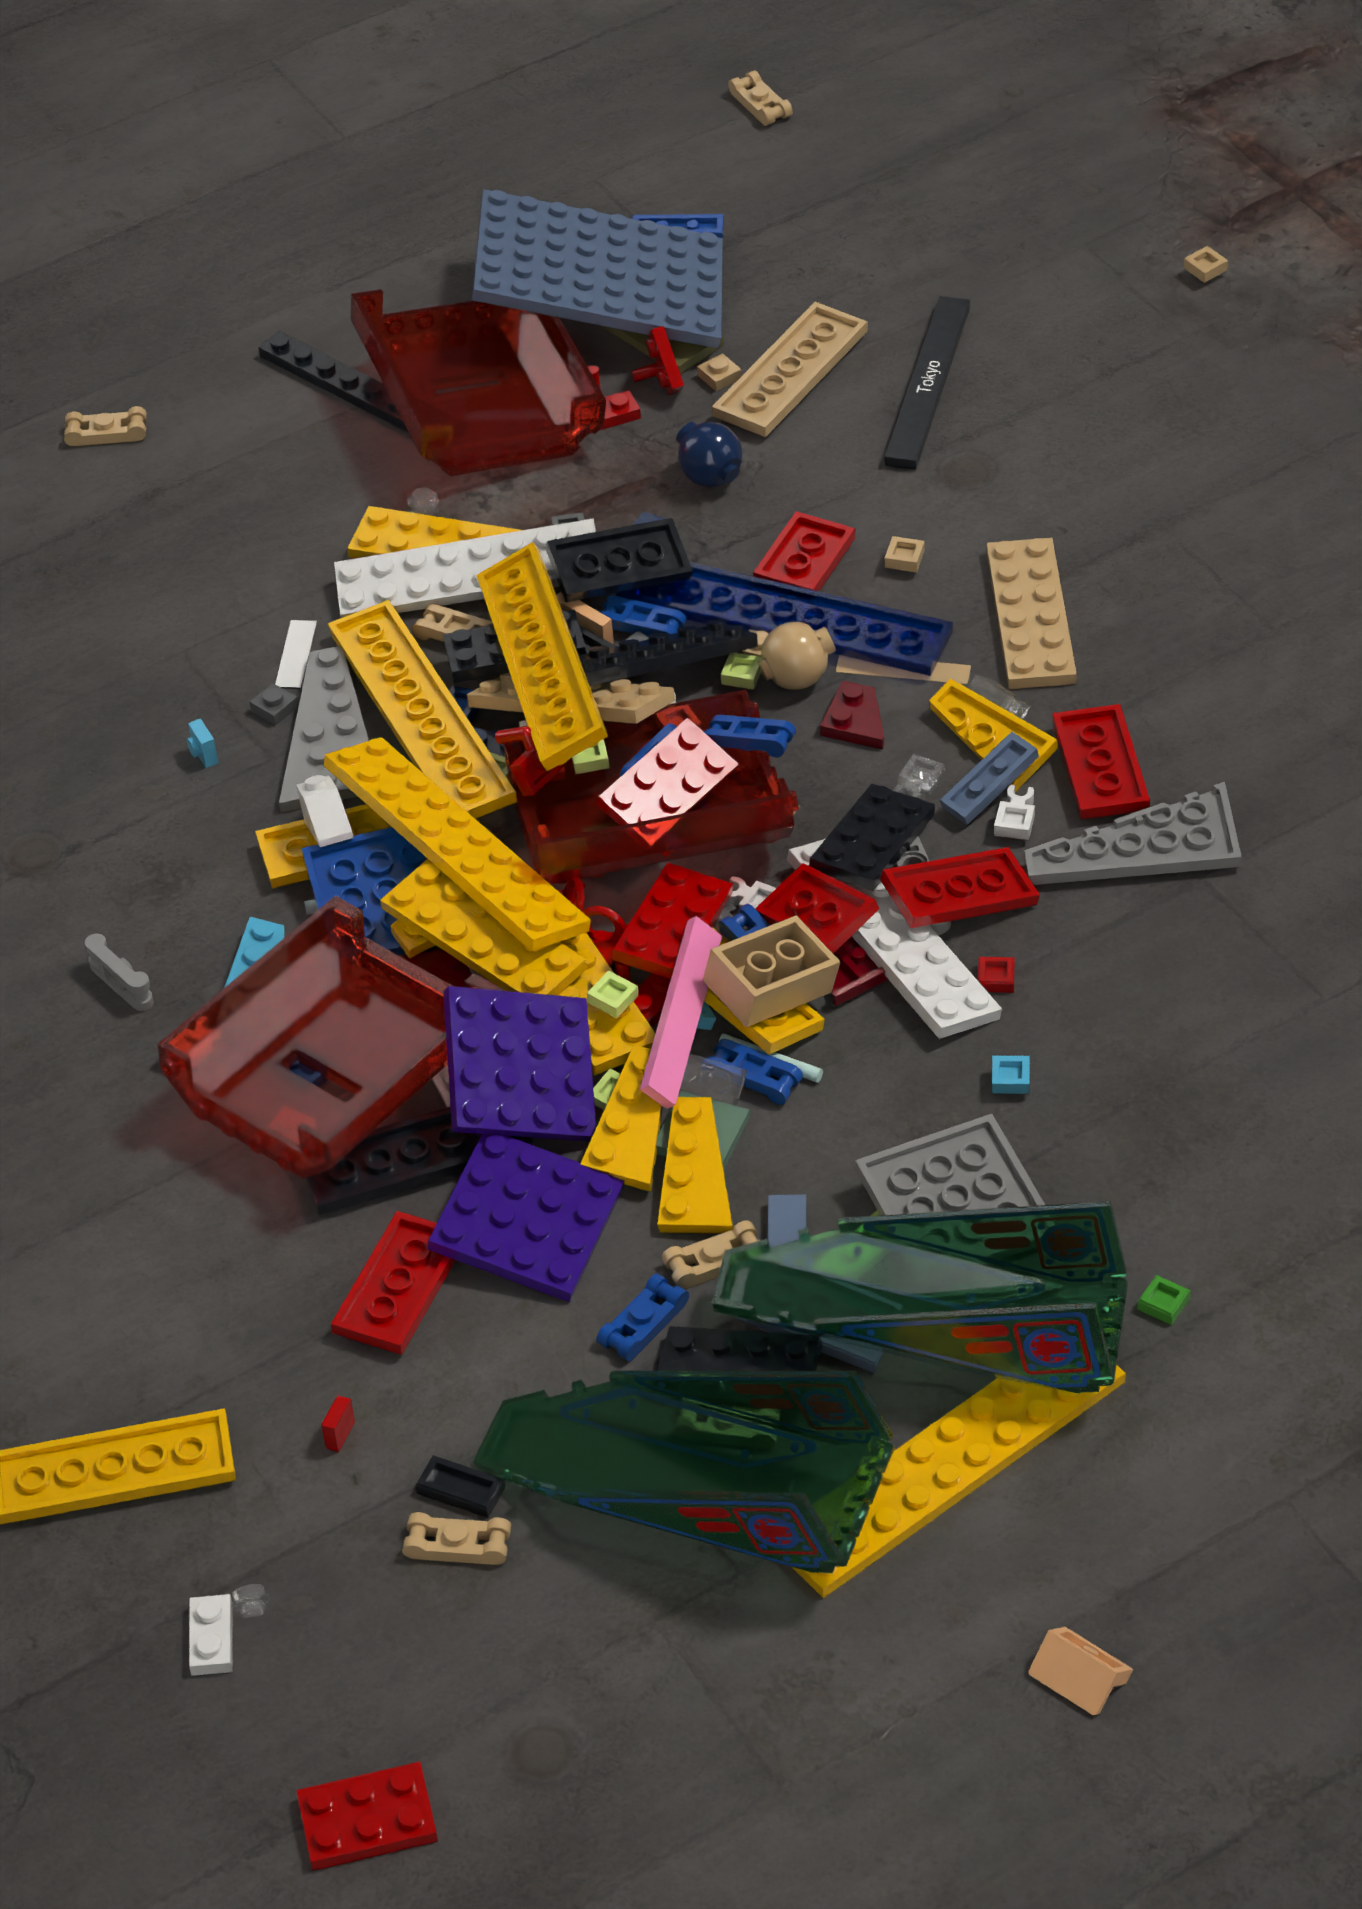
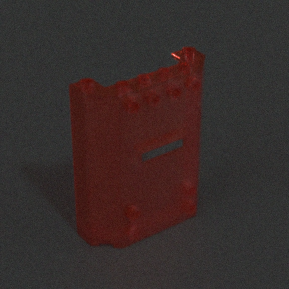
[350,289,606,476]
[503,690,799,884]
[157,896,503,1179]

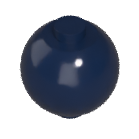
[676,422,743,487]

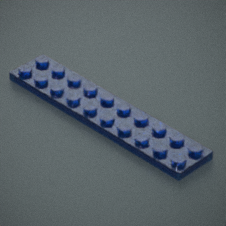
[616,562,953,676]

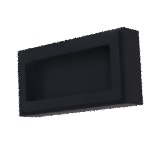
[415,1455,506,1518]

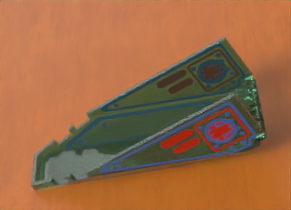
[712,1201,1128,1393]
[473,1371,895,1573]

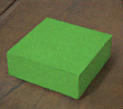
[1137,1275,1191,1325]

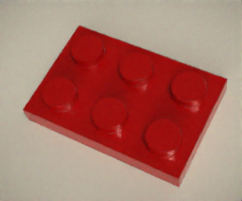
[753,511,856,600]
[755,863,879,953]
[296,1761,438,1871]

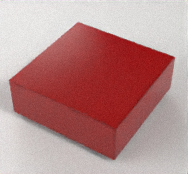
[978,957,1015,993]
[321,1395,355,1452]

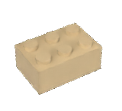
[703,915,840,1027]

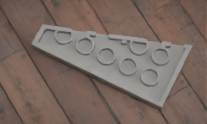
[279,646,369,813]
[1024,782,1242,885]

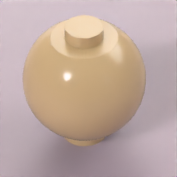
[758,622,836,690]

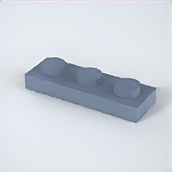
[940,732,1039,825]

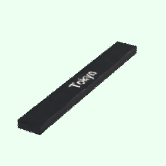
[885,296,970,469]

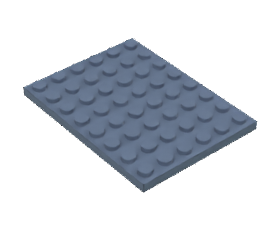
[471,189,723,348]

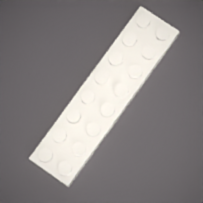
[334,518,596,618]
[787,839,1002,1039]

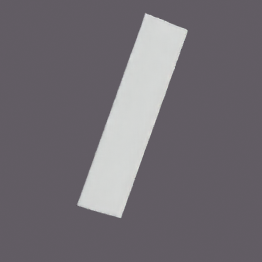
[275,620,317,688]

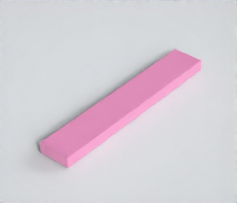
[640,916,722,1109]

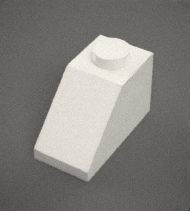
[296,775,354,847]

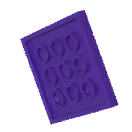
[443,986,596,1142]
[427,1134,624,1302]

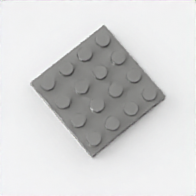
[854,1114,1056,1286]

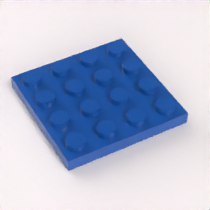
[302,827,437,970]

